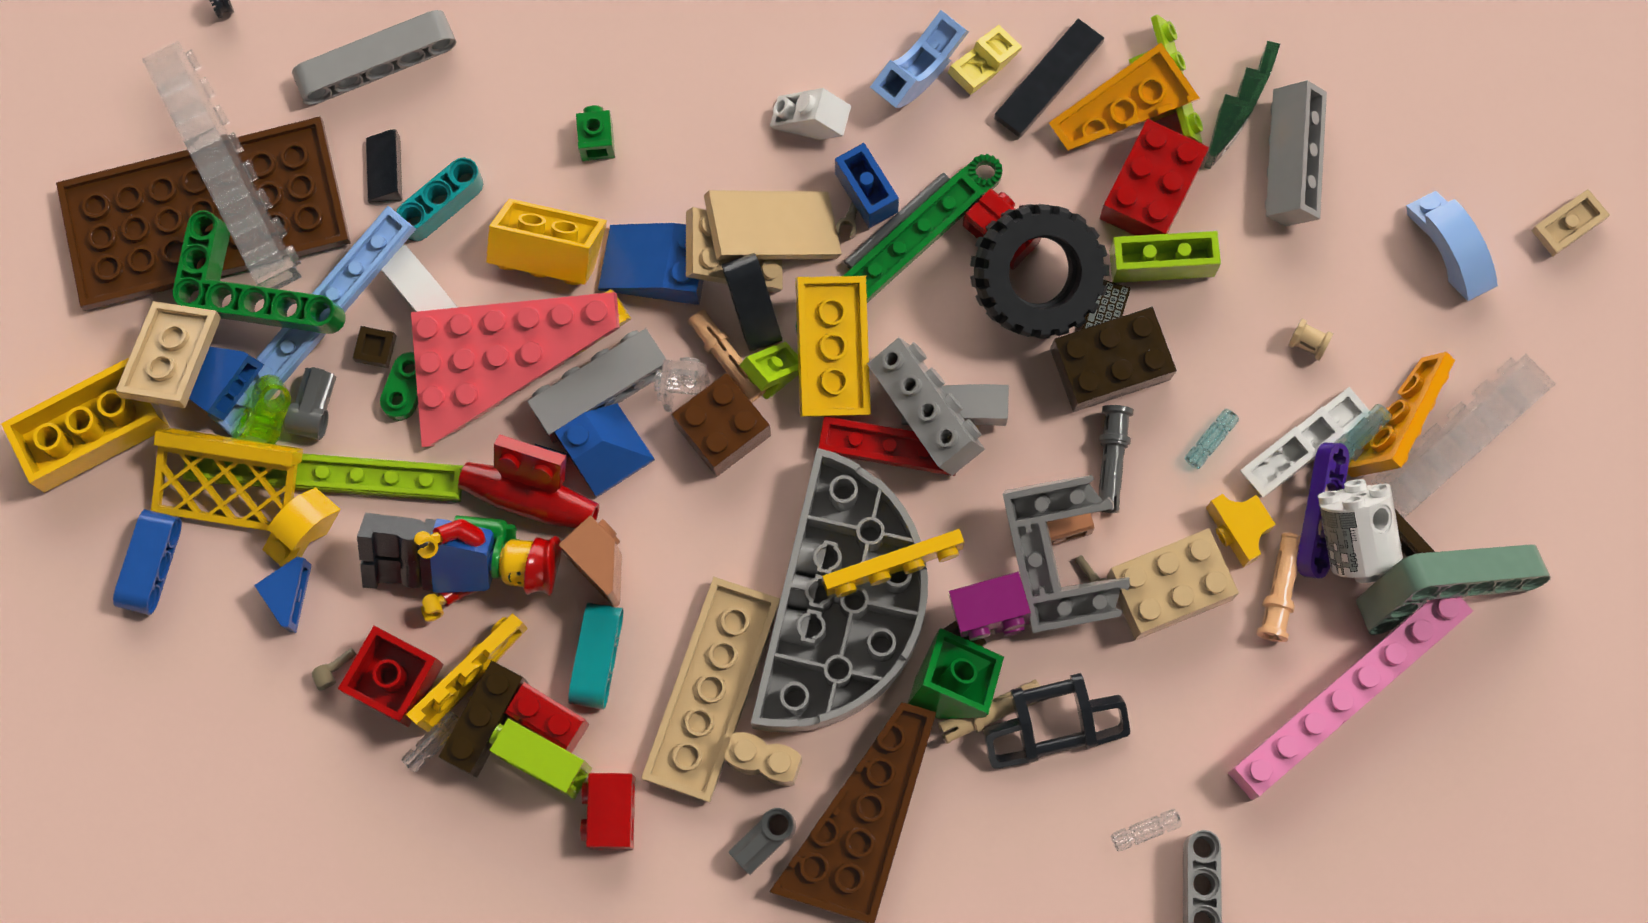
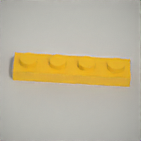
[822,528,964,598]

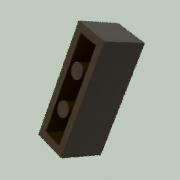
[439,660,529,778]

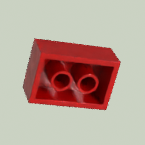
[1099,119,1209,236]

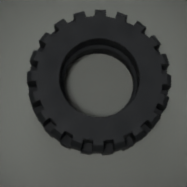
[970,204,1109,339]

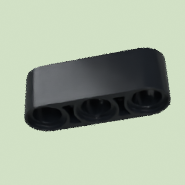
[721,253,783,352]

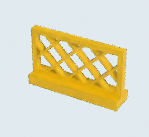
[151,427,303,531]

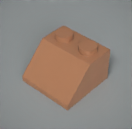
[559,515,622,607]

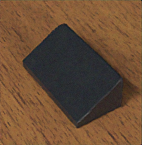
[366,129,403,203]

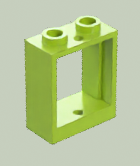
[489,719,592,800]

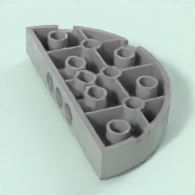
[751,448,928,732]

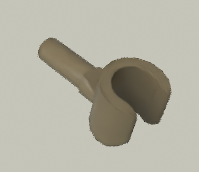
[836,202,857,239]
[1075,555,1108,582]
[312,648,357,691]

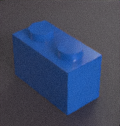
[835,143,899,228]

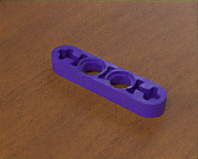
[1297,442,1350,578]

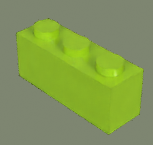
[1109,231,1221,283]

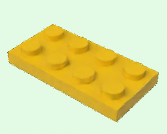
[795,276,871,417]

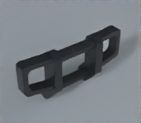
[983,673,1131,769]

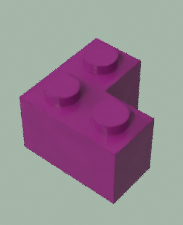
[949,571,1031,641]

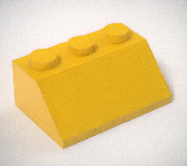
[486,199,607,285]

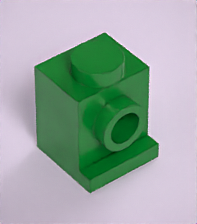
[576,105,615,161]

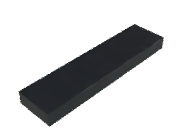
[994,18,1104,138]

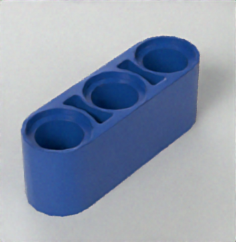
[113,509,182,615]

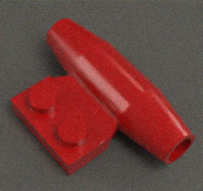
[458,434,600,529]

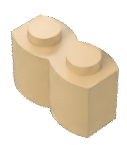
[724,732,802,786]

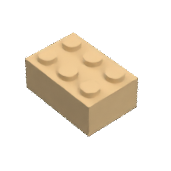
[1107,528,1239,640]

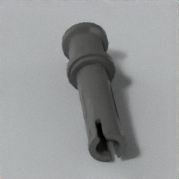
[1099,405,1134,513]

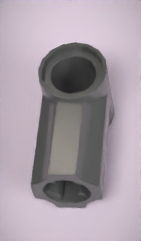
[284,367,336,440]
[729,808,796,875]

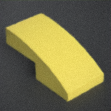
[948,25,1022,95]

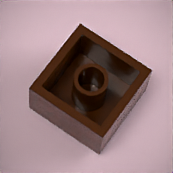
[671,372,771,477]

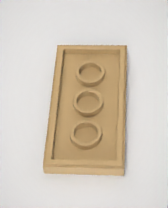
[704,190,842,260]

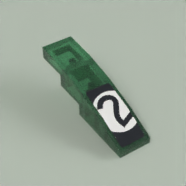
[1204,41,1280,169]

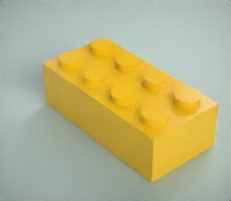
[1,358,170,493]

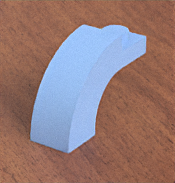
[870,10,969,108]
[1406,191,1498,301]

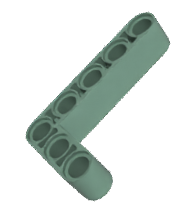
[1356,545,1551,635]

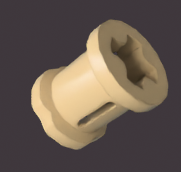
[1288,318,1334,361]

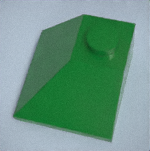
[907,628,1004,719]

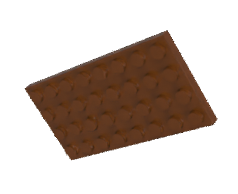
[56,116,351,311]

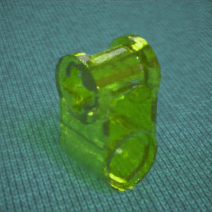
[238,375,291,444]

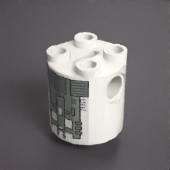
[1318,479,1403,583]

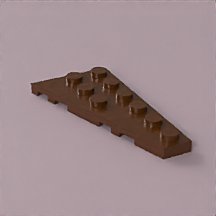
[769,702,936,923]

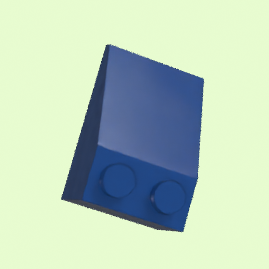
[598,223,704,305]

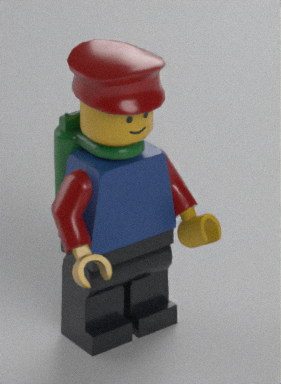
[357,513,562,622]

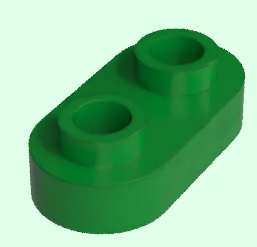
[380,352,418,421]

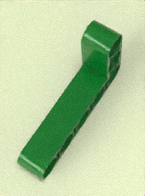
[173,210,346,334]

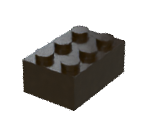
[1050,306,1177,412]

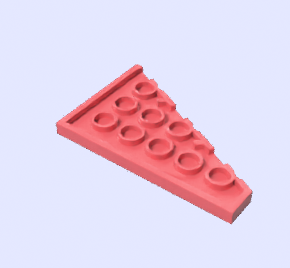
[411,292,620,447]

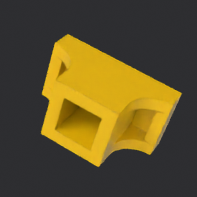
[1206,494,1276,568]

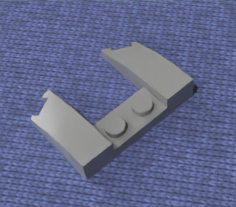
[1003,475,1130,633]

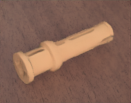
[1256,533,1301,642]

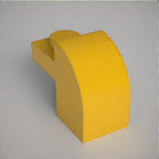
[262,487,341,567]

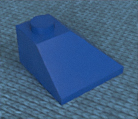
[554,403,655,498]

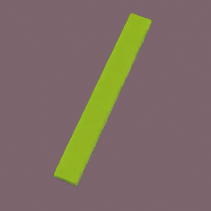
[182,454,463,502]

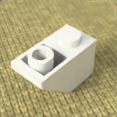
[770,88,851,140]

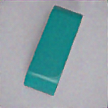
[396,157,484,241]
[568,603,624,709]

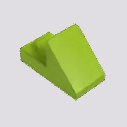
[739,341,798,399]

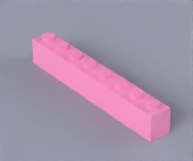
[1228,597,1473,800]

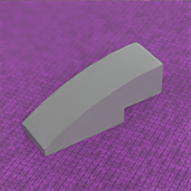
[901,384,1009,426]

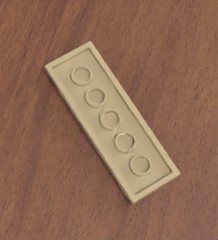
[641,576,780,803]

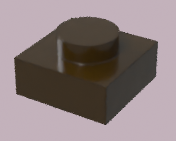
[352,326,397,368]

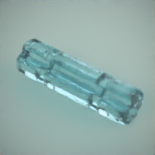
[1339,404,1392,462]
[1185,408,1239,469]

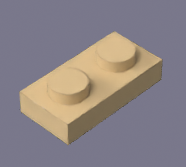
[1531,189,1610,257]

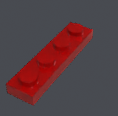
[818,416,956,476]

